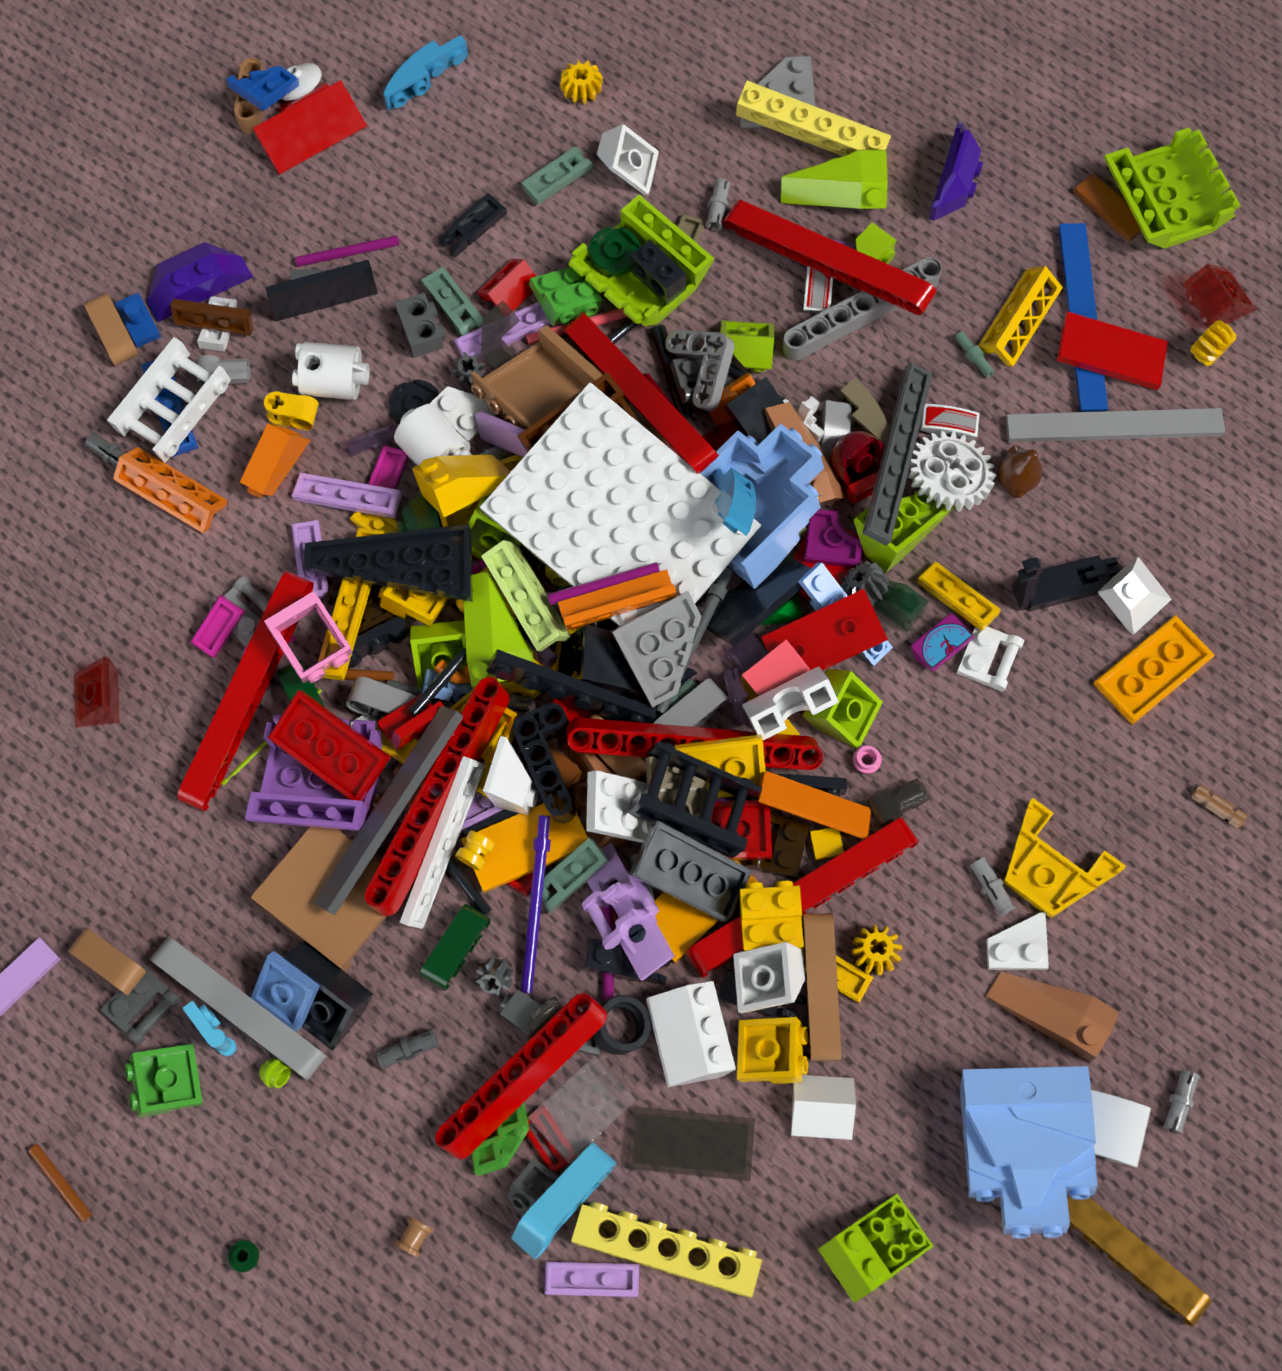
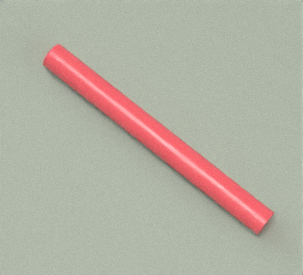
[526,308,628,345]

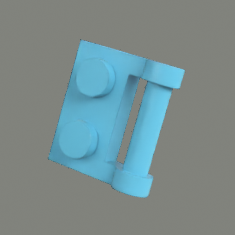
[183,1001,237,1056]

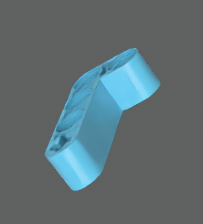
[511,1142,617,1260]

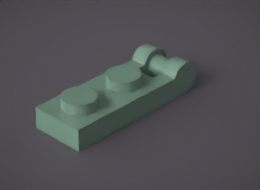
[521,147,594,205]
[421,267,484,336]
[542,838,610,914]

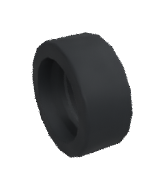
[593,995,651,1055]

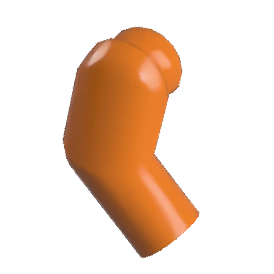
[434,659,471,684]

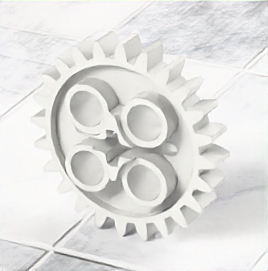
[907,431,996,512]

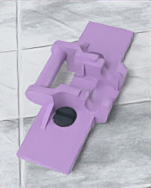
[582,843,675,981]

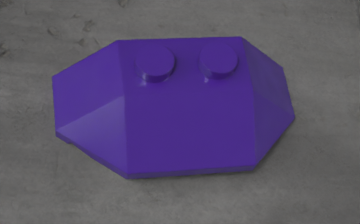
[929,122,983,221]
[147,242,253,322]

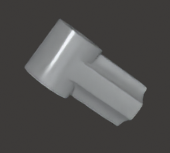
[196,355,250,388]

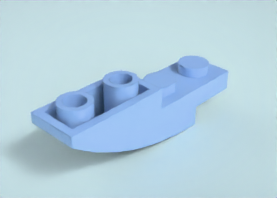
[798,563,893,666]

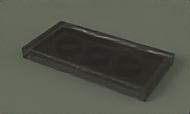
[628,1107,755,1182]

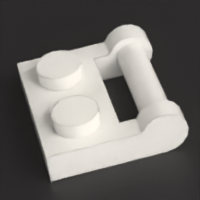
[956,627,1024,692]

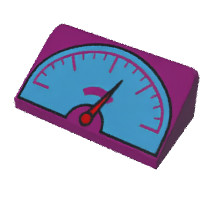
[911,614,974,672]

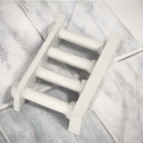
[107,337,231,463]

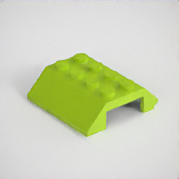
[1104,127,1241,248]
[569,194,714,326]

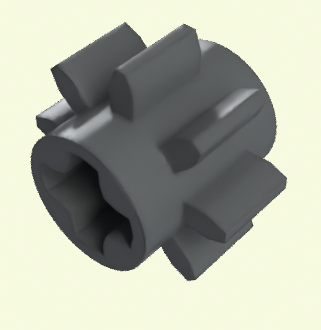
[452,352,486,386]
[476,957,514,996]

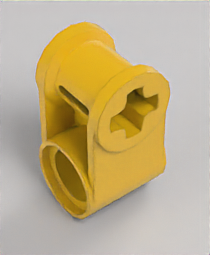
[264,391,319,430]

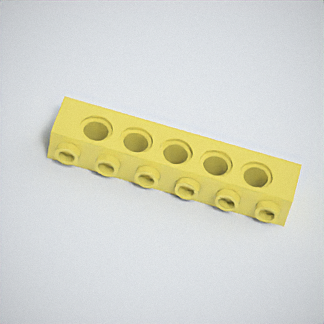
[736,81,891,156]
[571,1201,762,1298]

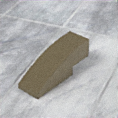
[838,377,889,447]

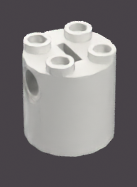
[292,342,369,400]
[394,404,472,465]

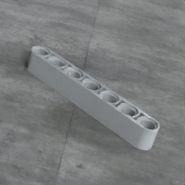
[782,257,942,361]
[149,936,327,1081]

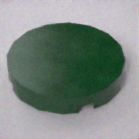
[588,227,640,276]

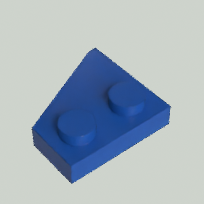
[227,66,299,111]

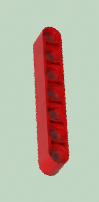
[435,993,607,1160]

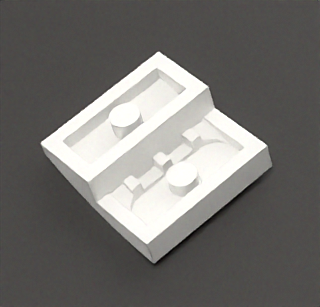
[1091,1090,1151,1168]

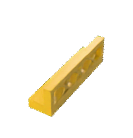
[978,266,1063,367]

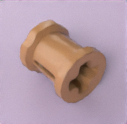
[394,1216,433,1258]

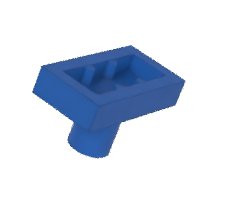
[114,292,161,348]

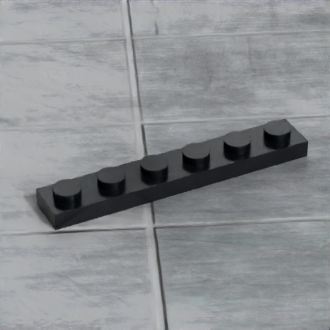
[486,649,656,723]

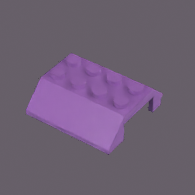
[245,714,382,831]

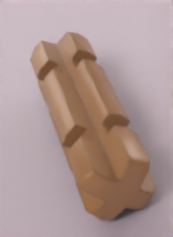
[1192,785,1247,828]

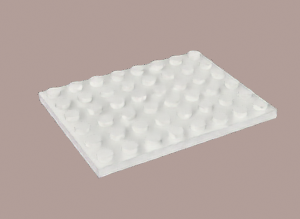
[480,382,762,627]

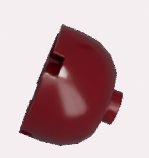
[830,430,884,485]

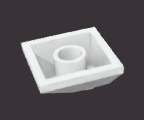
[597,124,659,195]
[1098,557,1172,635]
[483,736,538,815]
[733,942,806,1013]

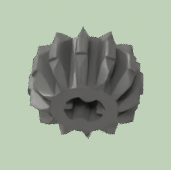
[840,561,889,606]

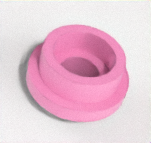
[853,746,882,774]

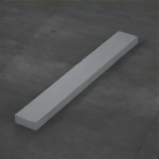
[1006,408,1225,442]

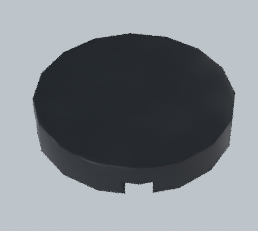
[389,379,440,425]

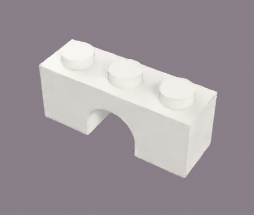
[742,666,839,740]

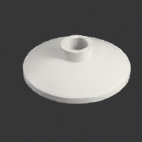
[281,63,322,100]

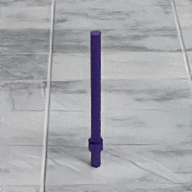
[521,815,551,993]

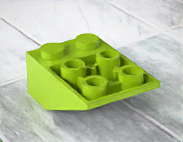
[818,1194,934,1303]

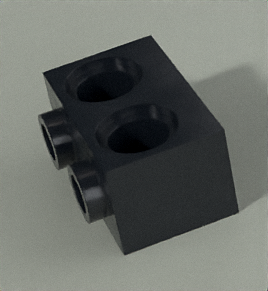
[630,240,686,306]

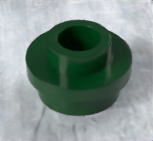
[228,1240,260,1273]

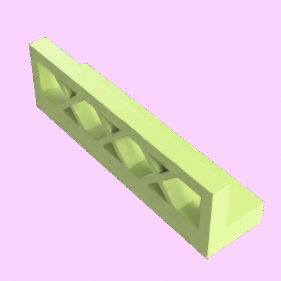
[481,540,572,651]

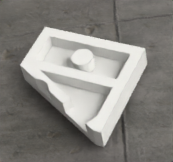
[430,386,496,442]
[986,912,1049,970]

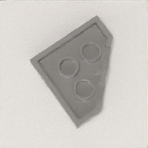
[740,56,815,128]
[611,591,701,708]

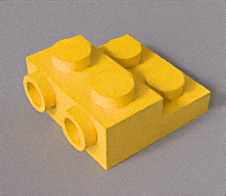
[379,586,449,626]
[739,881,804,952]
[737,1017,809,1084]

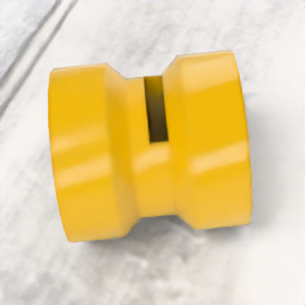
[455,830,495,871]

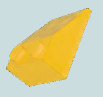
[412,455,511,517]

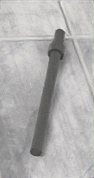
[655,567,734,715]

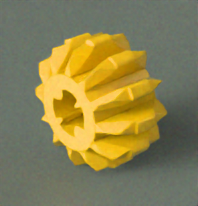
[560,60,603,105]
[1191,320,1237,366]
[851,924,902,976]

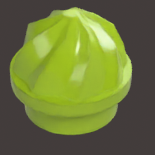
[259,1058,291,1088]

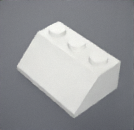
[646,981,736,1087]

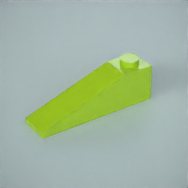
[781,149,888,209]
[854,490,955,573]
[463,571,534,688]

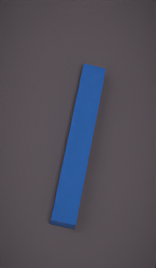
[1058,223,1108,412]

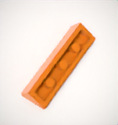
[758,771,871,839]

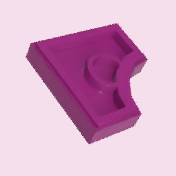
[804,509,862,568]

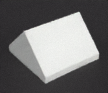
[791,1075,856,1140]

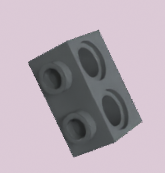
[394,292,446,358]

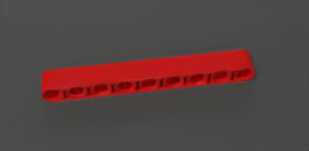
[723,200,937,315]
[563,312,719,474]
[177,571,314,811]
[365,677,510,916]
[566,718,823,770]
[685,817,919,978]

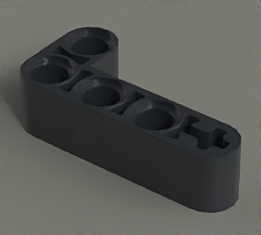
[513,703,576,824]

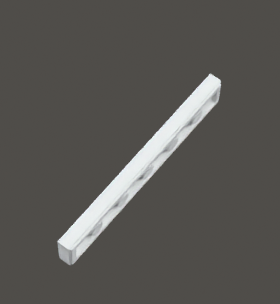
[400,756,485,929]

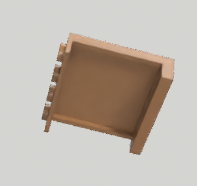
[471,325,603,430]
[251,827,412,972]

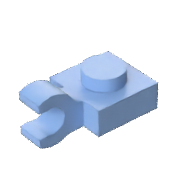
[422,669,473,703]

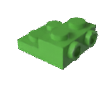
[529,267,602,326]
[125,1044,203,1118]

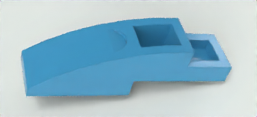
[383,35,468,111]
[713,467,756,536]

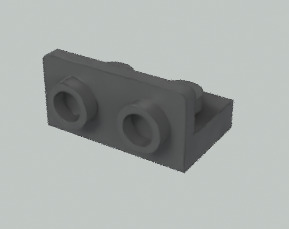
[507,1158,559,1233]

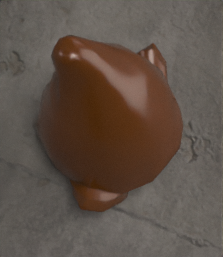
[997,445,1043,498]

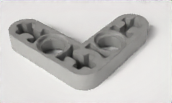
[665,330,734,412]

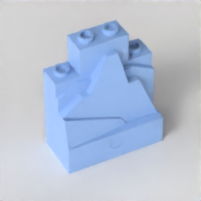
[700,423,824,589]
[960,1066,1098,1238]

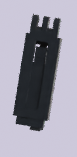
[1011,555,1121,612]

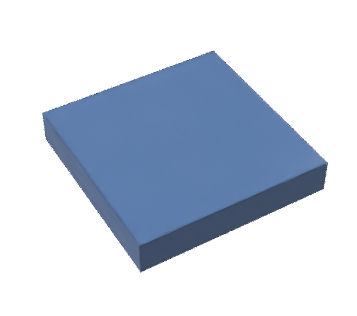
[250,951,320,1032]

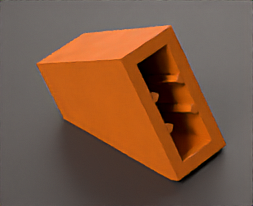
[240,423,311,498]

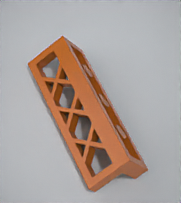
[113,447,228,533]
[558,569,676,631]

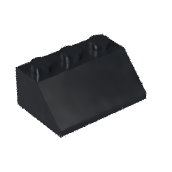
[283,941,373,1051]

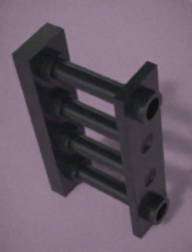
[628,741,762,858]

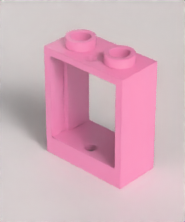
[264,591,352,684]

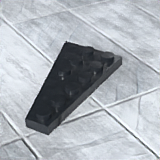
[304,524,473,602]

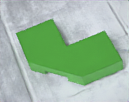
[471,1102,529,1176]

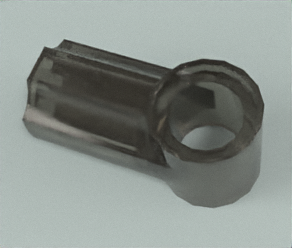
[866,778,929,827]

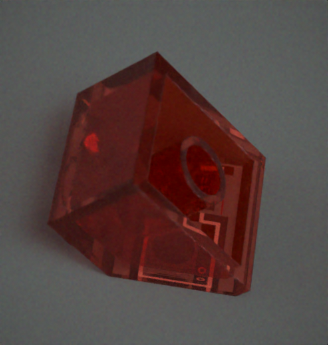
[1183,263,1257,326]

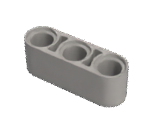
[346,677,433,721]
[653,678,730,744]

